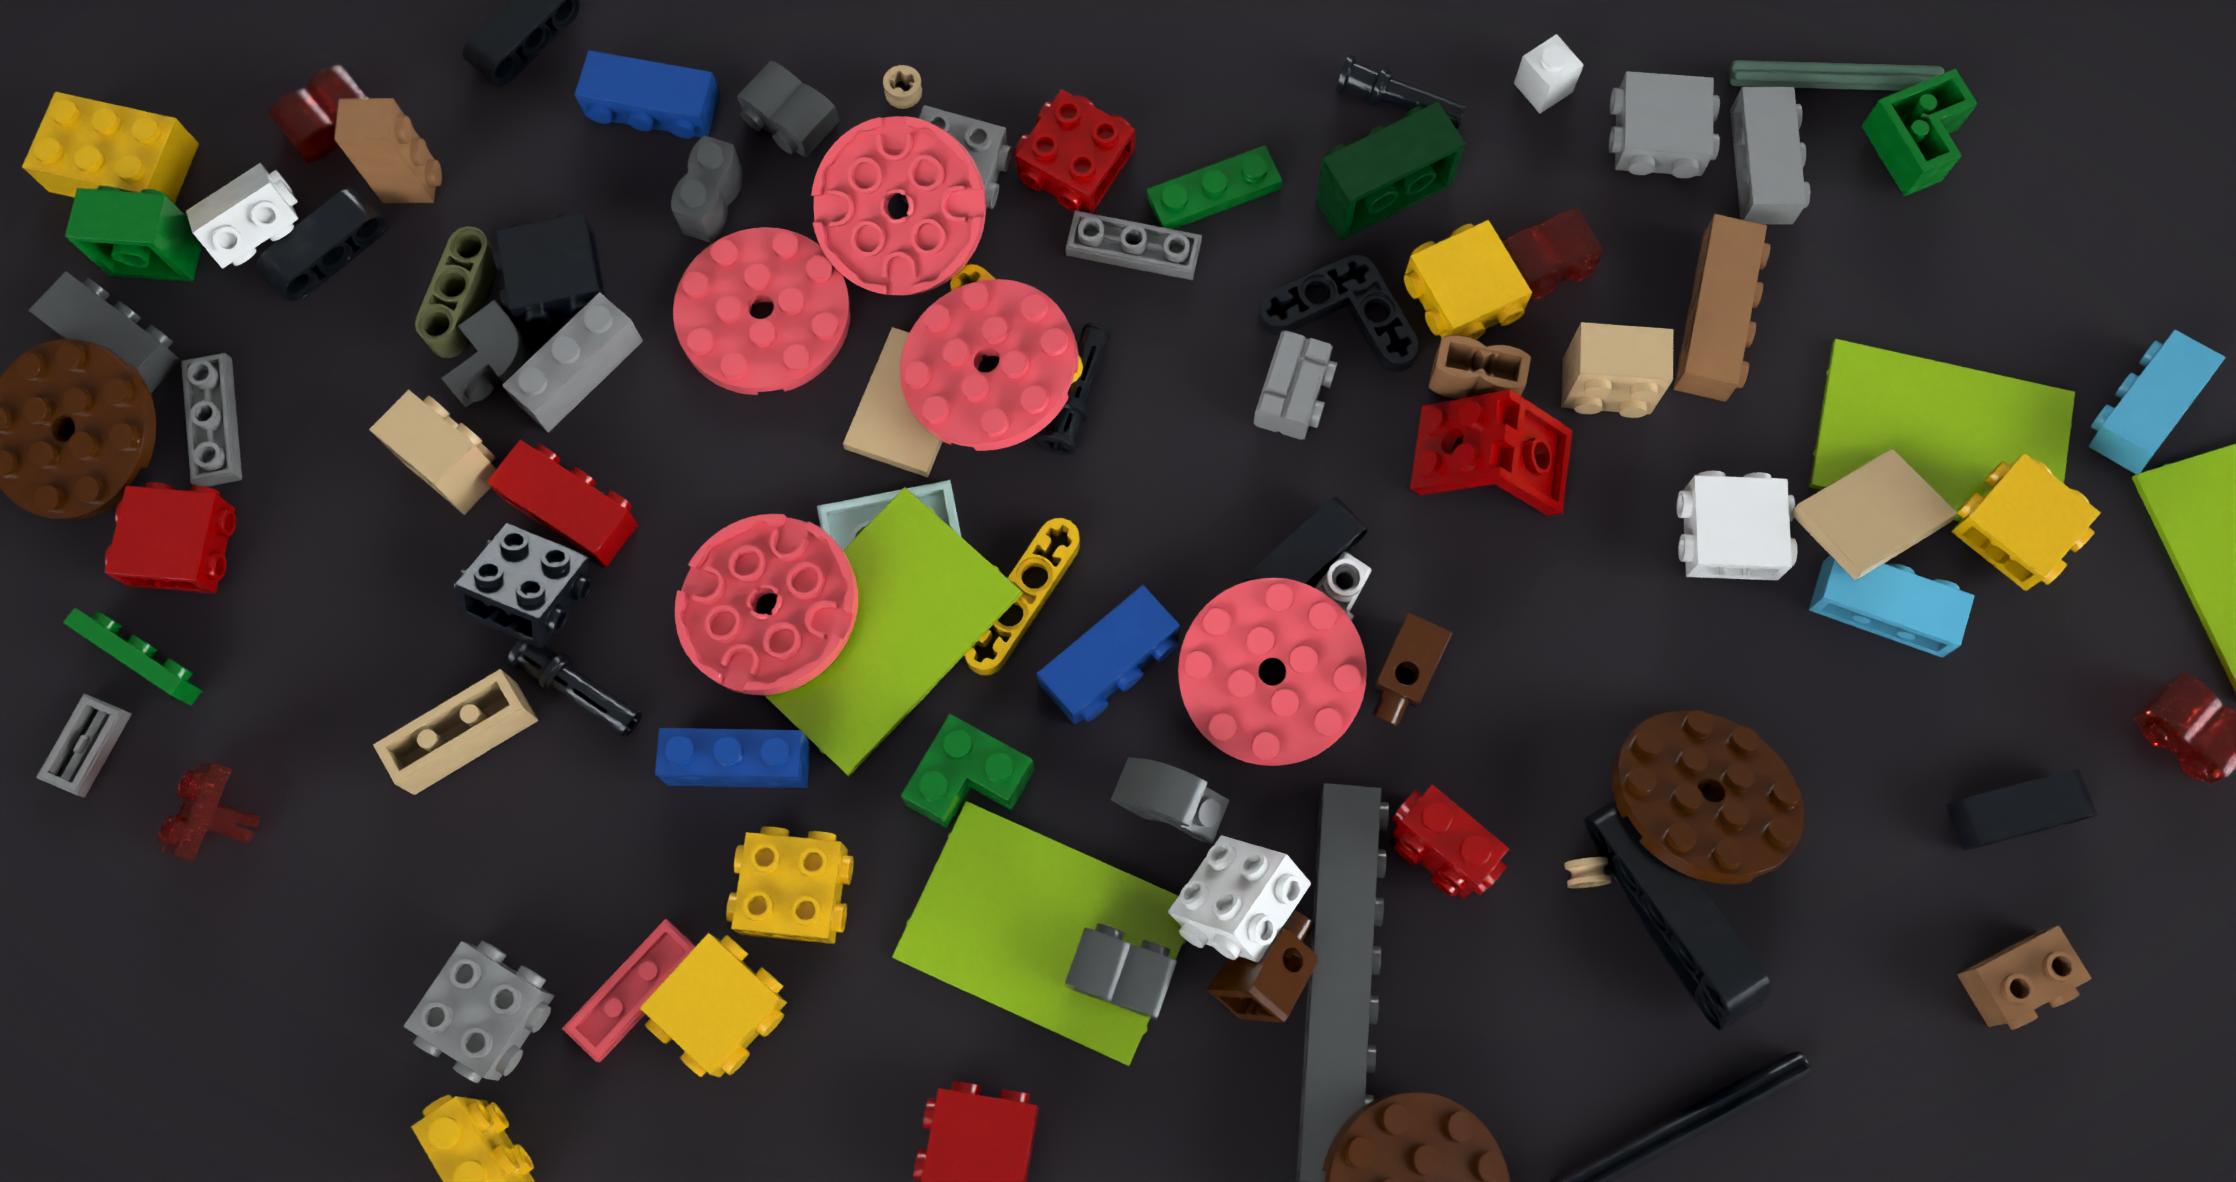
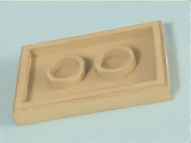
[843,327,943,477]
[1791,449,1958,581]

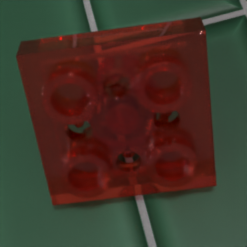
[157,762,260,861]

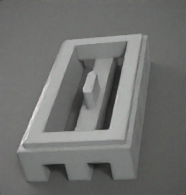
[36,693,132,798]

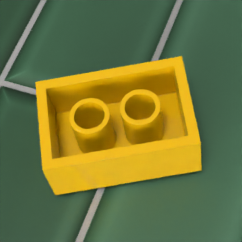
[22,92,199,204]

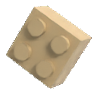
[1561,322,1673,418]
[369,389,496,515]

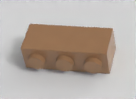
[334,98,442,203]

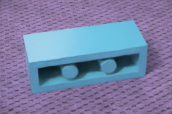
[2088,330,2226,475]
[1809,555,1975,658]

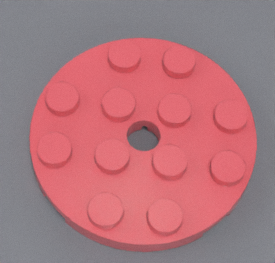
[811,116,986,296]
[673,227,851,395]
[900,279,1078,451]
[675,514,858,695]
[1178,578,1367,766]

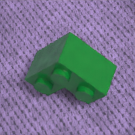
[1861,68,1978,197]
[901,714,1035,829]

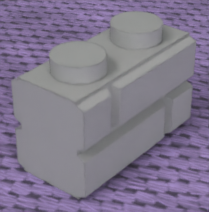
[1253,330,1338,440]

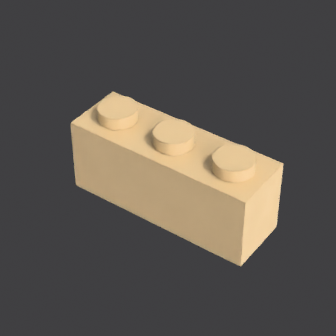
[373,669,539,795]

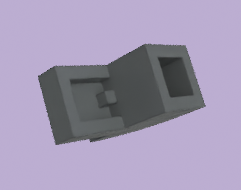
[441,300,530,408]
[1111,757,1229,843]

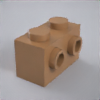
[1957,925,2092,1030]

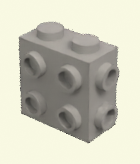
[1609,71,1720,178]
[899,105,1013,209]
[403,940,554,1083]

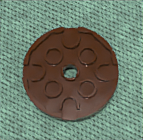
[0,339,156,520]
[1612,710,1804,885]
[1322,1092,1510,1182]

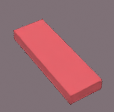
[562,919,696,1063]

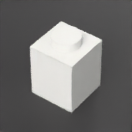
[1514,34,1584,114]

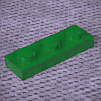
[1146,145,1282,229]
[63,608,203,706]

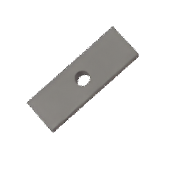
[1065,211,1202,280]
[181,353,242,487]

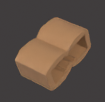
[1428,335,1531,399]

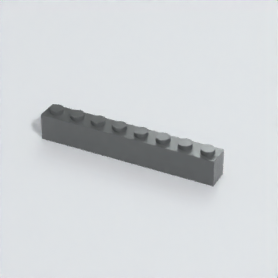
[1296,783,1389,1182]

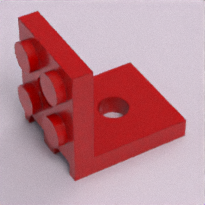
[1410,389,1573,516]

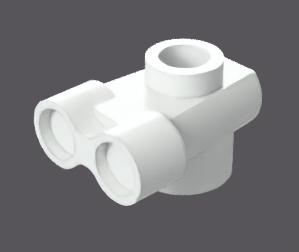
[1314,552,1372,620]

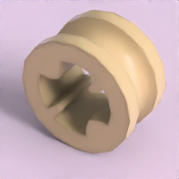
[883,65,922,109]
[1564,857,1611,888]

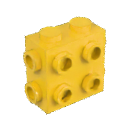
[1404,220,1532,340]
[1951,453,2101,591]
[726,826,854,944]
[640,933,787,1078]
[411,1095,535,1182]

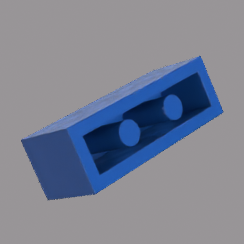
[574,50,721,139]
[1037,585,1180,725]
[655,728,810,788]

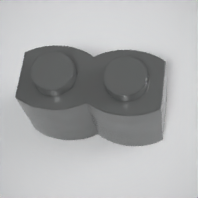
[737,60,840,158]
[671,136,744,243]
[1065,923,1177,1020]

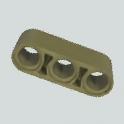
[415,226,498,358]

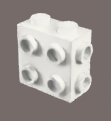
[186,163,299,269]
[1677,471,1797,581]
[1168,835,1311,963]

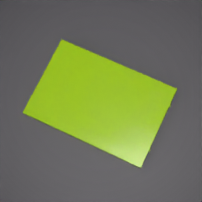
[1809,339,2075,521]
[2132,444,2236,693]
[764,487,1023,776]
[892,801,1186,1067]

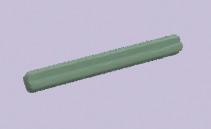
[1729,60,1944,91]

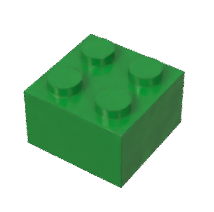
[65,186,202,282]

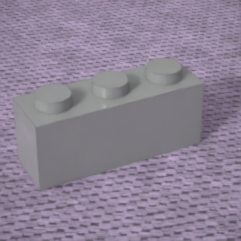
[1730,87,1811,224]
[502,292,643,433]

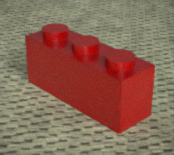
[486,439,639,567]

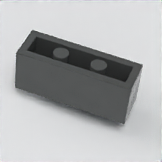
[28,271,182,394]

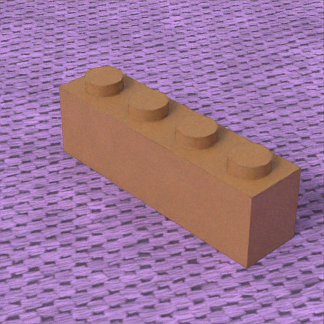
[1673,214,1770,402]

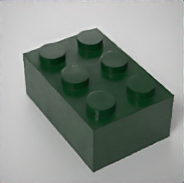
[1315,102,1466,241]

